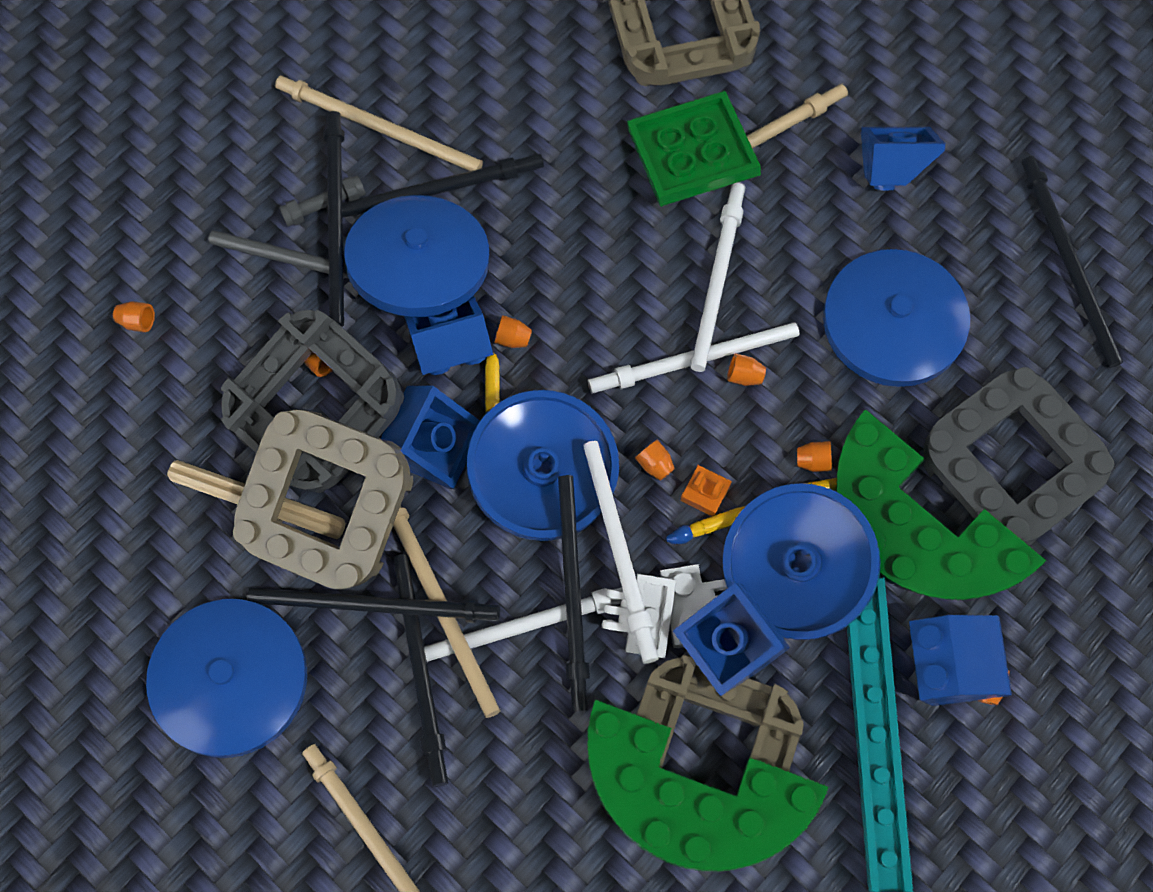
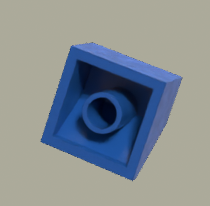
[404,295,494,375]
[380,386,480,489]
[673,582,790,696]
[909,615,1012,706]

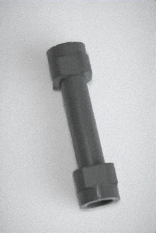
[279,175,366,227]

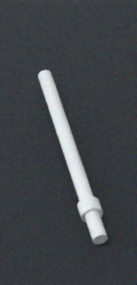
[691,183,745,372]
[588,322,799,394]
[583,441,659,664]
[424,587,623,662]

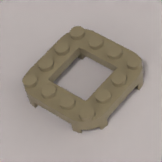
[609,0,760,86]
[233,410,413,589]
[637,655,803,772]

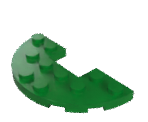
[837,409,1046,600]
[587,700,829,872]

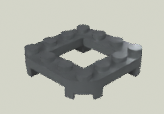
[220,310,404,493]
[924,367,1114,546]

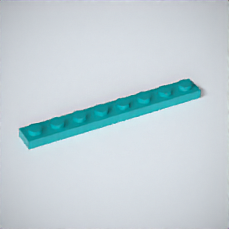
[847,578,913,892]

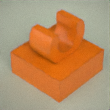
[680,465,732,516]

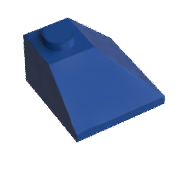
[861,127,946,191]

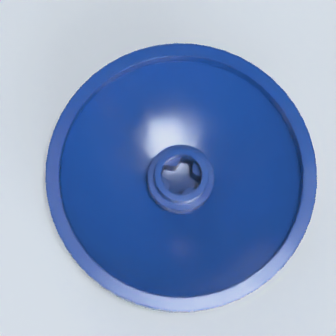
[344,195,489,317]
[823,249,970,387]
[467,390,619,541]
[723,483,881,640]
[146,599,307,758]

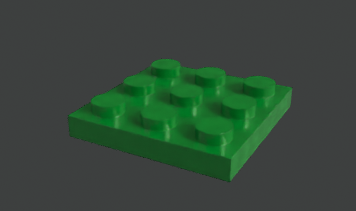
[627,91,761,207]

